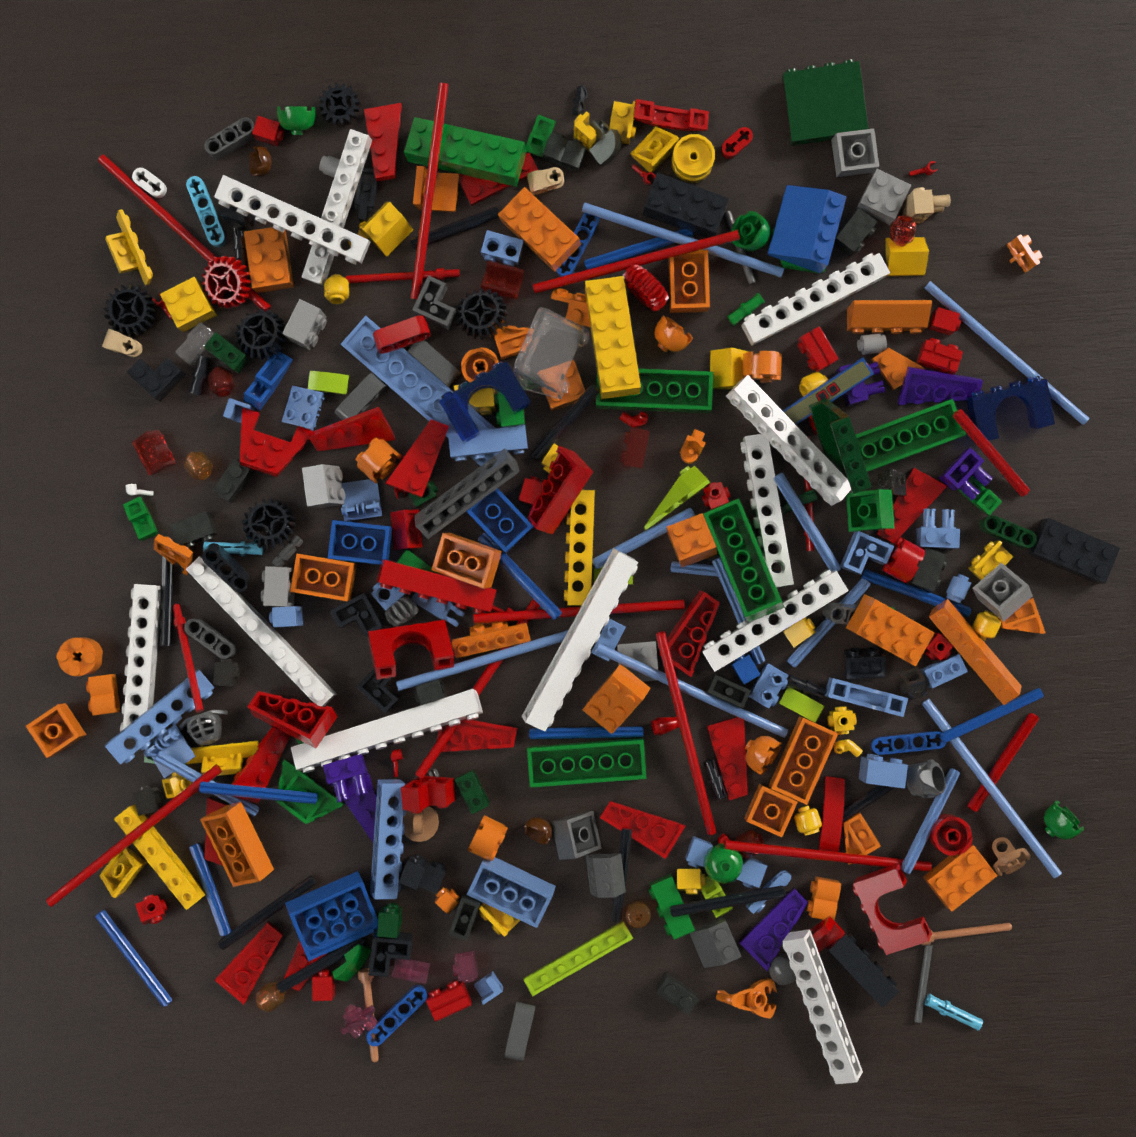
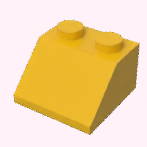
[360,202,413,257]
[454,383,496,416]

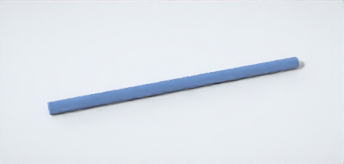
[582,203,784,277]
[924,281,1089,425]
[396,629,602,691]
[595,643,788,738]
[922,698,1062,878]

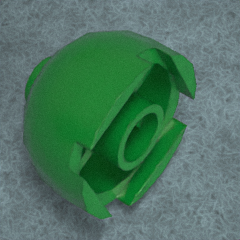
[277,106,316,135]
[731,211,770,251]
[1044,801,1084,840]
[704,843,743,884]

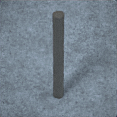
[724,211,756,285]
[914,945,933,1023]

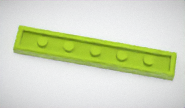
[523,921,633,996]

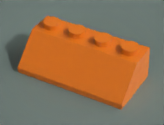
[847,300,932,334]
[200,802,274,887]

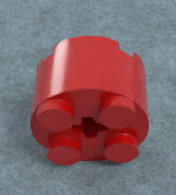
[882,537,925,583]
[928,814,972,856]

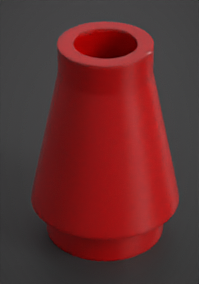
[651,717,680,736]

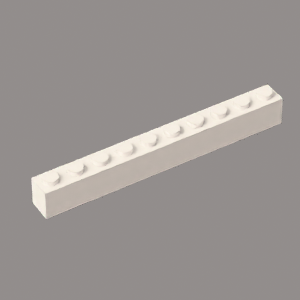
[522,548,638,731]
[186,556,337,707]
[291,689,483,773]

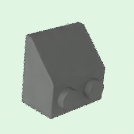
[551,811,602,860]
[586,853,626,898]
[689,916,741,968]

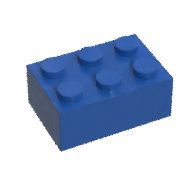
[467,488,534,553]
[328,520,393,565]

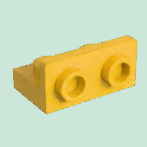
[609,101,636,144]
[573,111,597,153]
[968,540,1013,580]
[479,902,521,937]

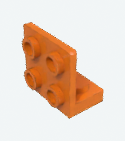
[413,166,459,212]

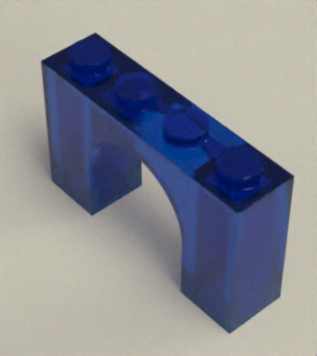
[439,361,531,444]
[966,376,1055,441]

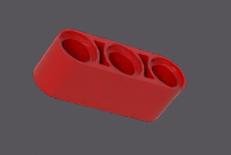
[373,315,431,354]

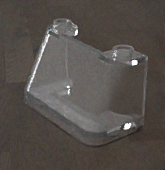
[513,307,590,400]

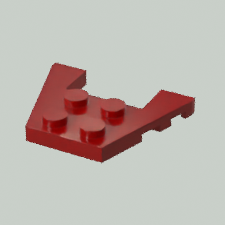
[240,407,312,477]

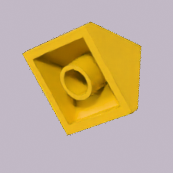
[630,127,679,172]
[885,237,929,276]
[710,348,749,389]
[99,847,147,898]

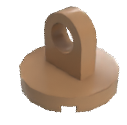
[403,806,439,842]
[992,837,1031,876]

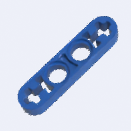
[557,213,600,277]
[870,731,946,755]
[366,985,427,1046]

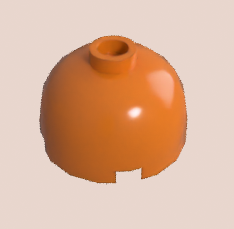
[654,315,693,352]
[745,736,781,775]

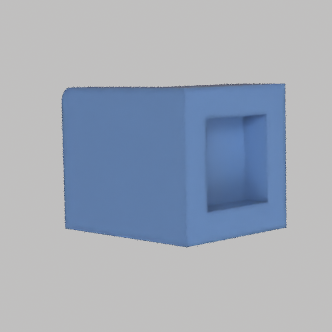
[223,398,255,423]
[474,971,503,1005]

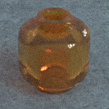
[184,452,213,480]
[625,901,651,928]
[256,982,285,1012]

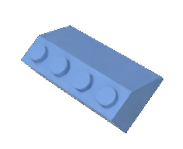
[467,857,556,928]

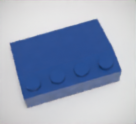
[767,185,847,273]
[285,871,378,961]

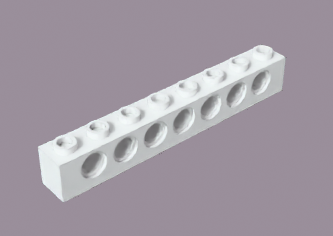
[302,129,372,286]
[214,175,371,265]
[741,253,890,346]
[726,375,851,506]
[740,434,794,588]
[702,569,849,672]
[120,584,161,739]
[783,929,863,1084]

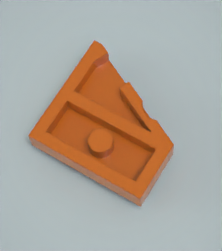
[493,325,538,360]
[871,348,925,391]
[154,534,193,576]
[999,598,1046,634]
[843,812,881,865]

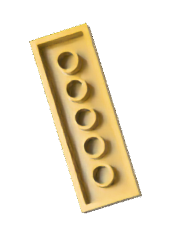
[585,276,641,399]

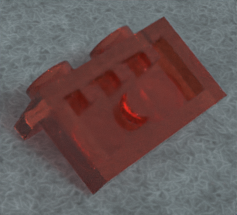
[132,430,176,476]

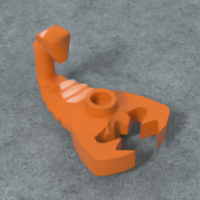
[716,978,777,1019]

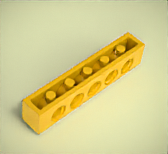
[564,490,595,606]
[114,804,206,910]

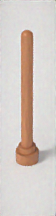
[921,923,1012,946]
[358,968,379,1062]

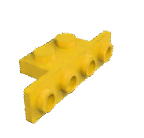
[105,209,153,286]
[186,741,259,776]

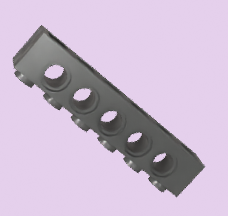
[414,449,519,539]

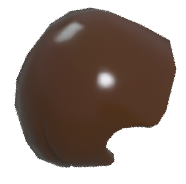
[249,146,272,176]
[524,817,553,845]

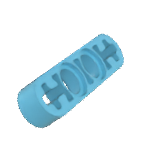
[186,176,227,247]

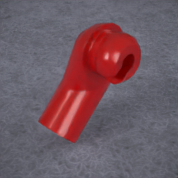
[619,411,648,428]

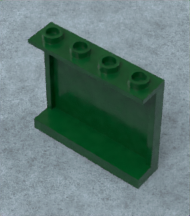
[781,59,869,146]
[808,398,871,494]

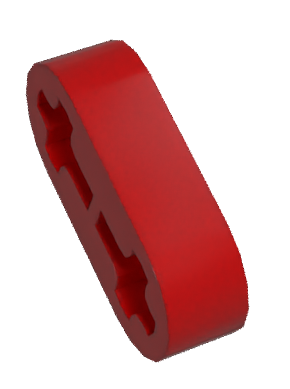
[721,127,753,159]

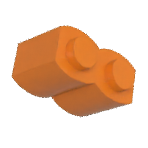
[86,674,120,716]
[806,876,841,920]

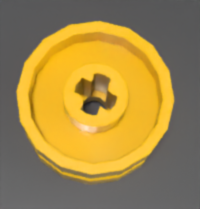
[672,134,715,183]

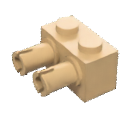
[902,187,951,224]

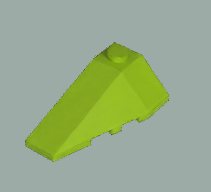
[644,466,710,531]

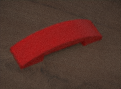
[633,99,709,131]
[818,776,845,852]

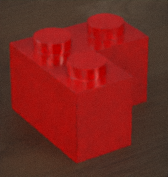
[401,776,456,814]

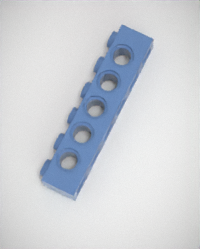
[105,669,214,764]
[370,779,406,899]

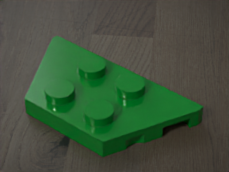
[275,759,345,824]

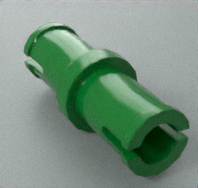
[727,293,765,326]

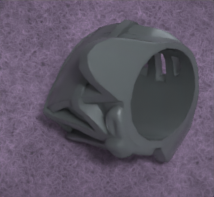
[179,709,228,746]
[906,759,946,798]

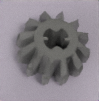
[385,596,419,627]

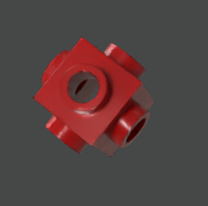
[702,482,731,510]
[924,633,953,661]
[135,894,168,925]

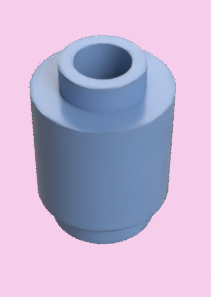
[946,574,971,603]

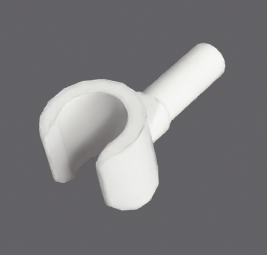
[126,484,154,496]

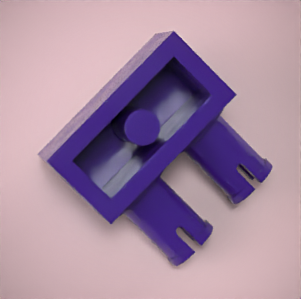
[836,362,885,407]
[939,448,993,501]
[323,754,368,803]

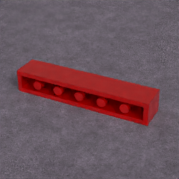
[377,559,496,613]

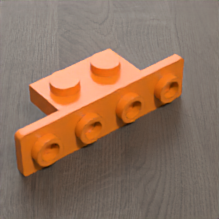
[551,288,590,327]
[452,621,531,658]

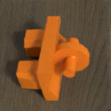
[1007,234,1043,273]
[680,429,706,464]

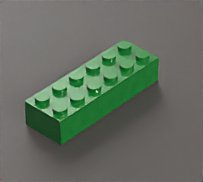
[404,117,527,187]
[596,369,713,413]
[856,399,966,472]
[703,498,785,622]
[527,738,647,787]

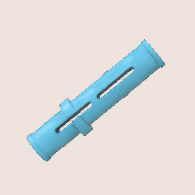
[203,541,263,556]
[925,994,983,1031]

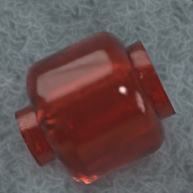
[890,216,917,246]
[207,367,235,397]
[735,830,764,858]

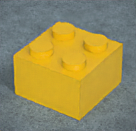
[160,277,217,332]

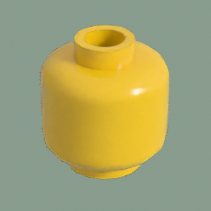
[324,274,349,304]
[799,372,828,396]
[972,610,1001,640]
[794,805,822,836]

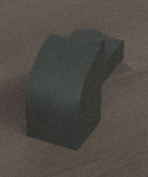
[588,119,621,165]

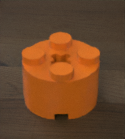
[461,348,501,385]
[743,351,782,383]
[355,438,401,483]
[56,637,103,676]
[467,815,508,861]

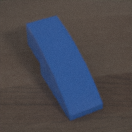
[244,350,293,411]

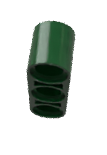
[979,515,1037,549]

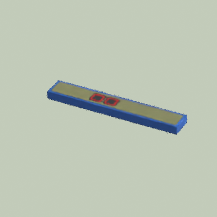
[775,357,874,430]

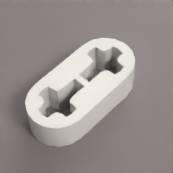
[132,168,167,198]

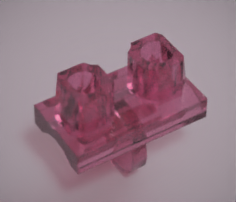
[392,959,430,984]
[340,1005,378,1039]

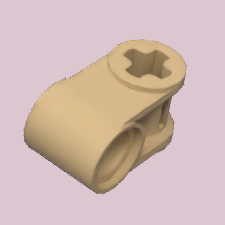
[527,167,564,195]
[102,329,143,358]

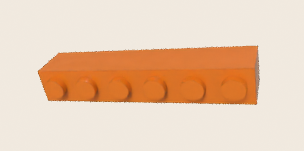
[929,599,1022,705]

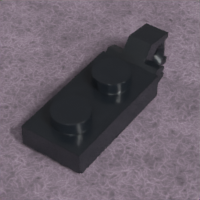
[354,168,378,222]

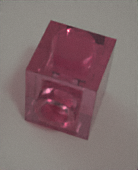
[453,950,479,983]

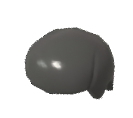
[769,953,796,985]

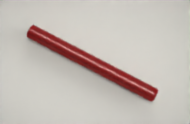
[952,409,1030,497]
[968,713,1039,812]

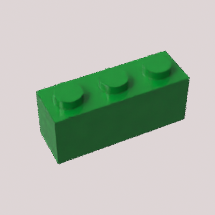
[648,873,695,940]

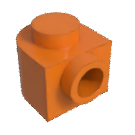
[435,887,460,914]

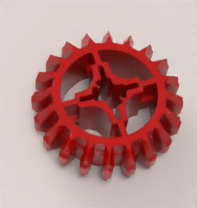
[201,256,252,308]
[622,264,669,311]

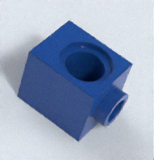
[731,654,761,684]

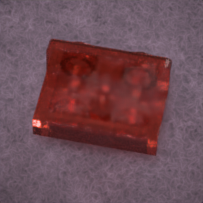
[481,261,524,299]
[620,427,650,469]

